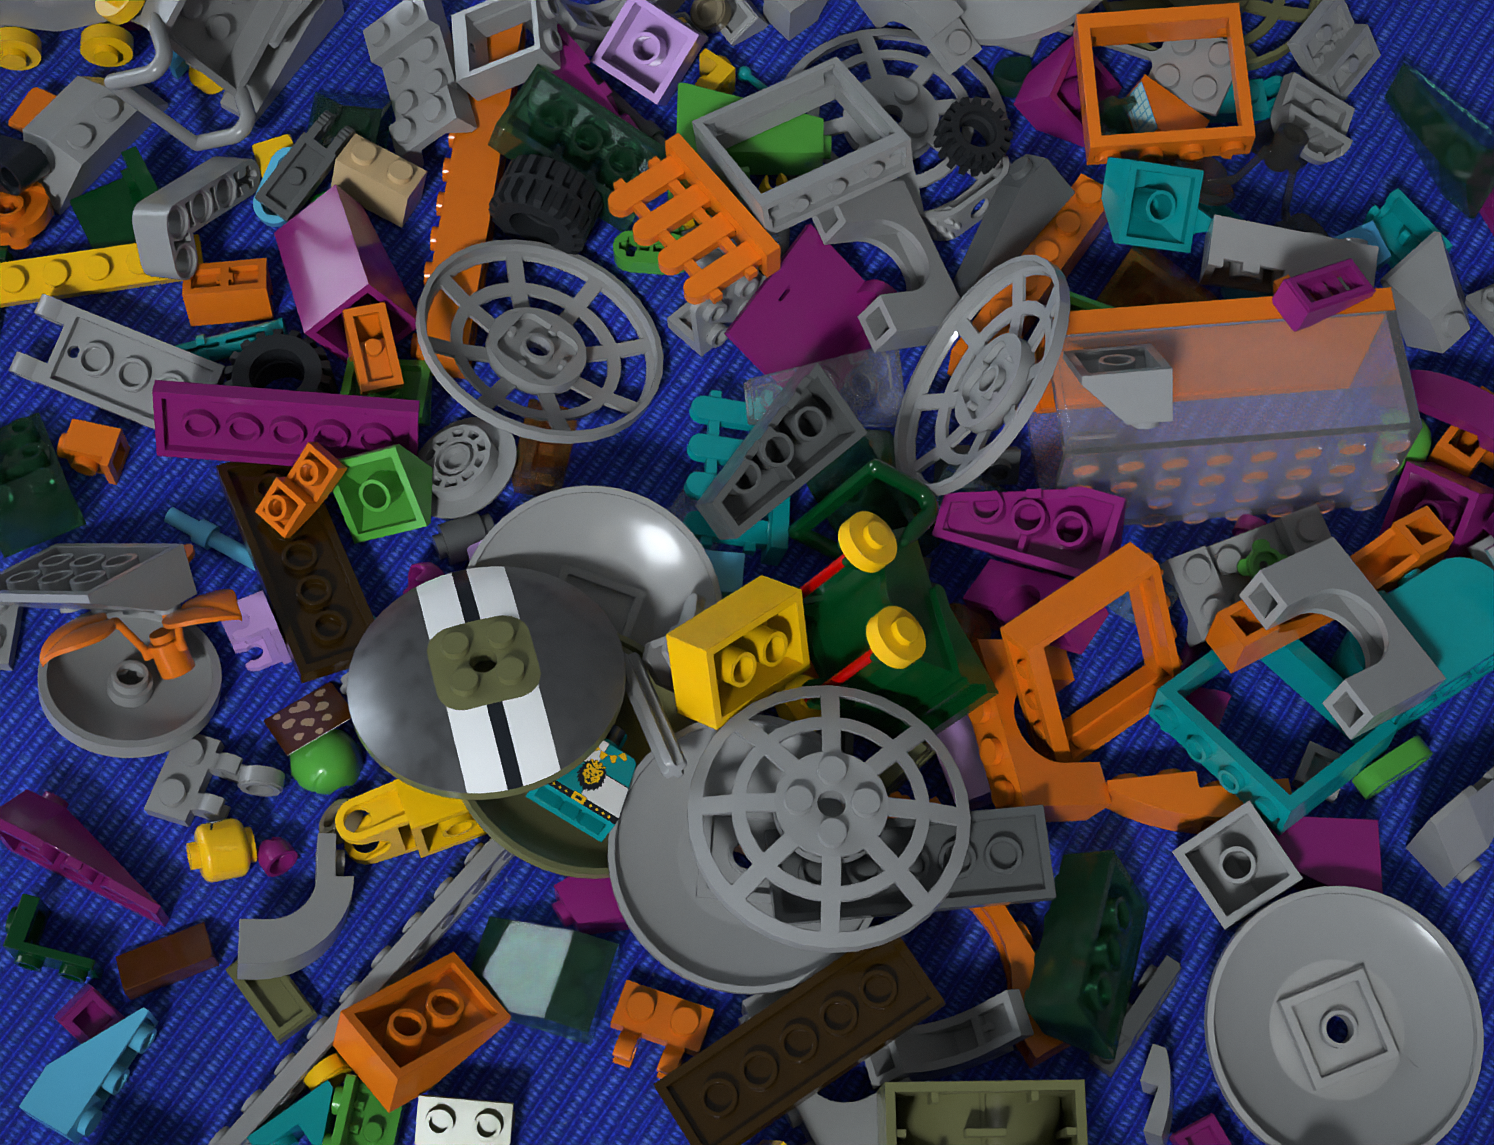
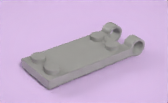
[8,294,226,430]

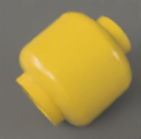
[186,818,257,883]

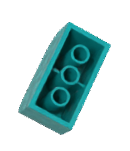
[1330,557,1494,733]

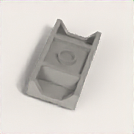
[363,0,477,167]
[1159,504,1332,648]

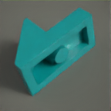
[247,1080,336,1145]

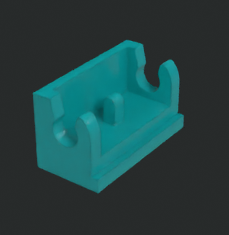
[1362,188,1453,268]

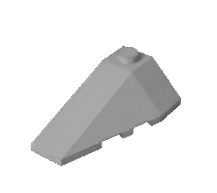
[1406,767,1494,888]

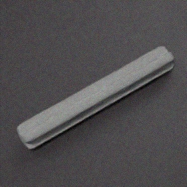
[623,652,687,779]

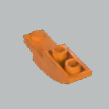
[1106,768,1292,834]

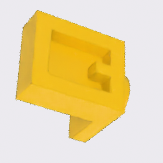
[695,48,736,95]

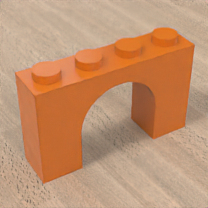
[968,639,1112,822]

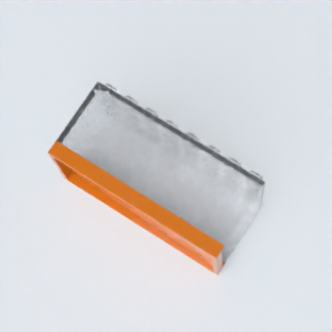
[1023,287,1423,527]

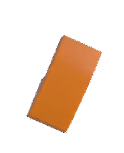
[255,442,347,538]

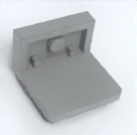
[667,267,760,357]

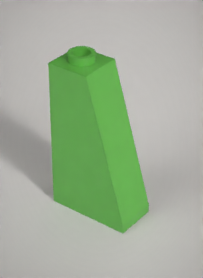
[676,83,832,175]

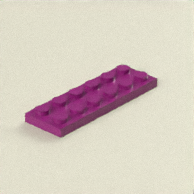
[152,380,420,466]

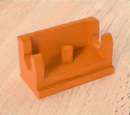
[182,258,274,326]

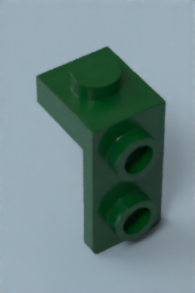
[3,894,104,983]

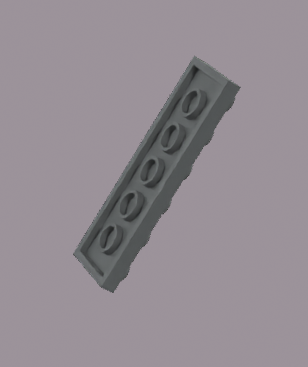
[764,805,1056,925]

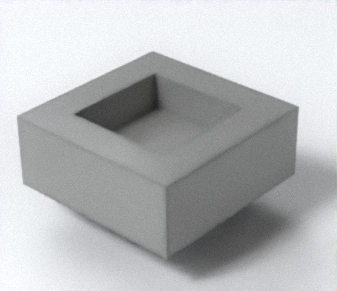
[1291,741,1342,803]

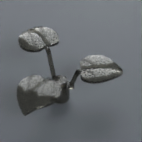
[1169,118,1329,237]

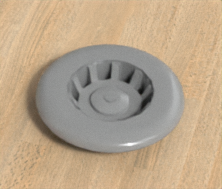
[418,417,517,519]

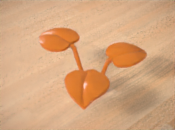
[39,543,242,680]

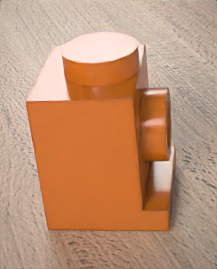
[57,418,130,485]

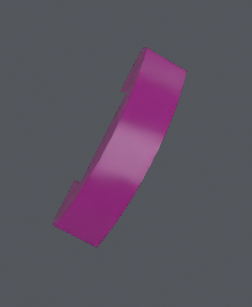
[1375,370,1494,453]

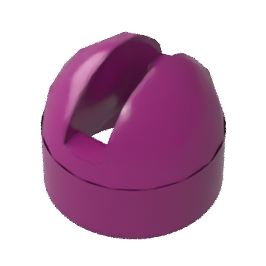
[257,837,298,877]

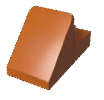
[342,302,404,396]

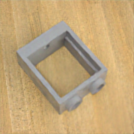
[451,0,562,101]

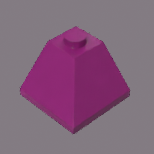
[1014,36,1122,147]

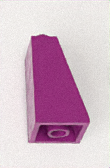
[274,184,417,363]

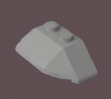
[23,76,168,215]

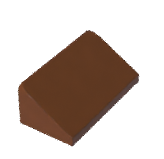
[116,922,219,1000]

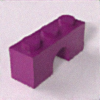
[962,559,1109,655]

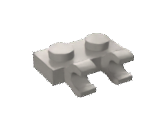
[144,734,246,827]

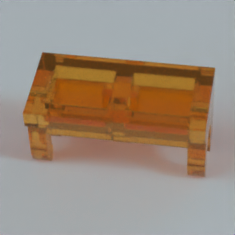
[512,399,577,496]

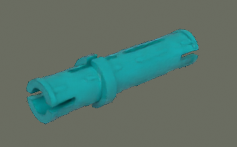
[175,317,288,362]

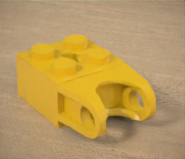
[335,779,487,865]

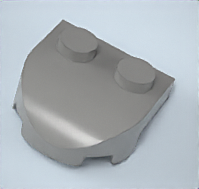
[1271,72,1355,165]

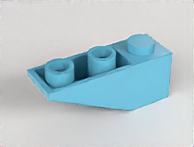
[19,1007,158,1144]

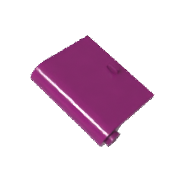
[724,224,898,392]

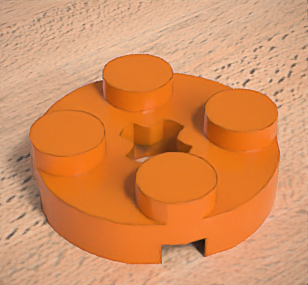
[0,181,54,250]

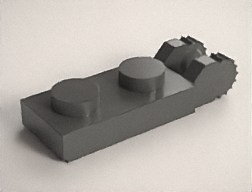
[255,110,356,222]

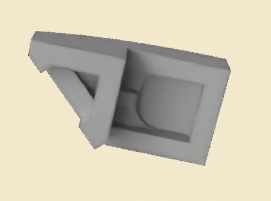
[1140,1044,1174,1145]

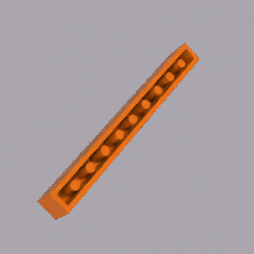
[411,22,527,379]

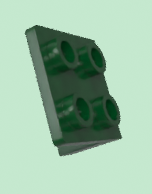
[70,146,158,249]

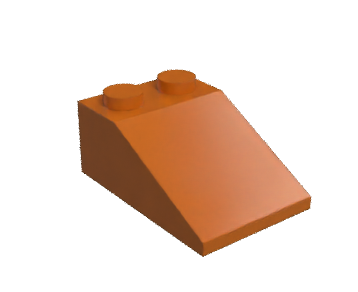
[332,952,511,1113]

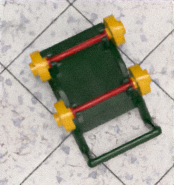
[775,459,999,747]

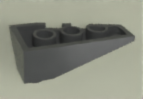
[953,154,1076,299]

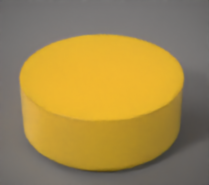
[304,1052,352,1091]

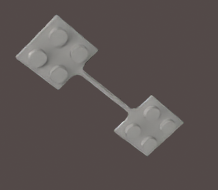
[999,26,1248,117]

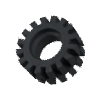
[933,96,1013,177]

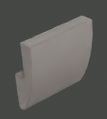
[1287,0,1381,102]

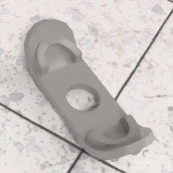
[920,156,1012,241]

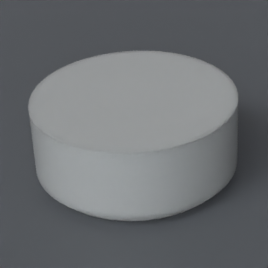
[237,765,285,797]

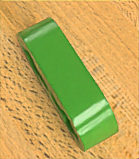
[613,230,685,275]
[1352,735,1433,800]

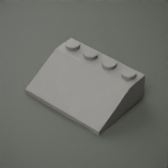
[0,543,197,616]

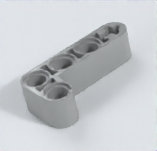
[132,156,260,280]

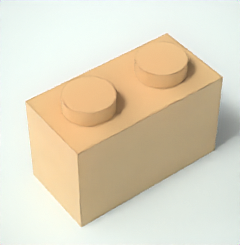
[331,133,427,228]

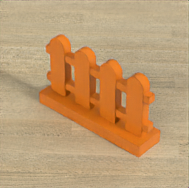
[608,133,781,305]

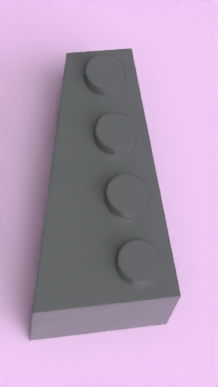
[695,362,867,540]

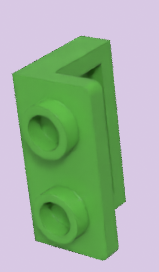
[322,1074,406,1145]

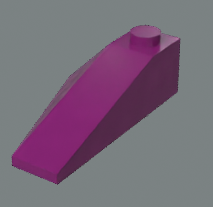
[0,789,170,927]

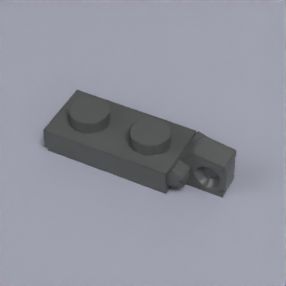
[1088,955,1181,1078]

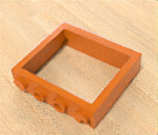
[1073,2,1256,165]
[1000,542,1183,763]

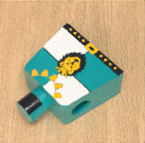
[525,725,636,843]

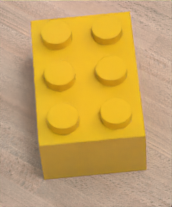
[666,575,810,730]

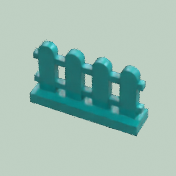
[682,390,790,566]

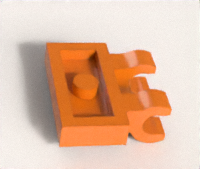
[610,980,714,1079]

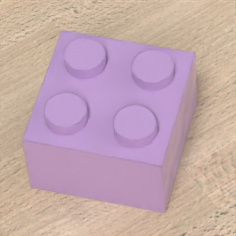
[591,0,707,106]

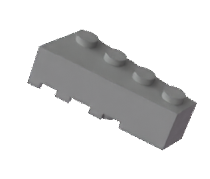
[1199,214,1379,294]

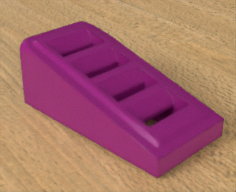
[1272,258,1376,332]

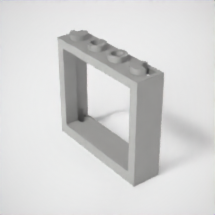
[692,56,914,236]

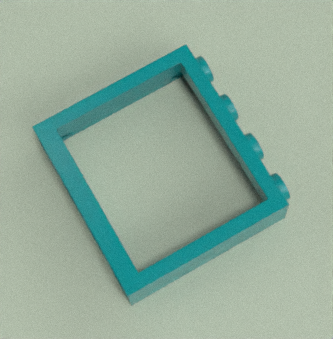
[1148,639,1399,836]

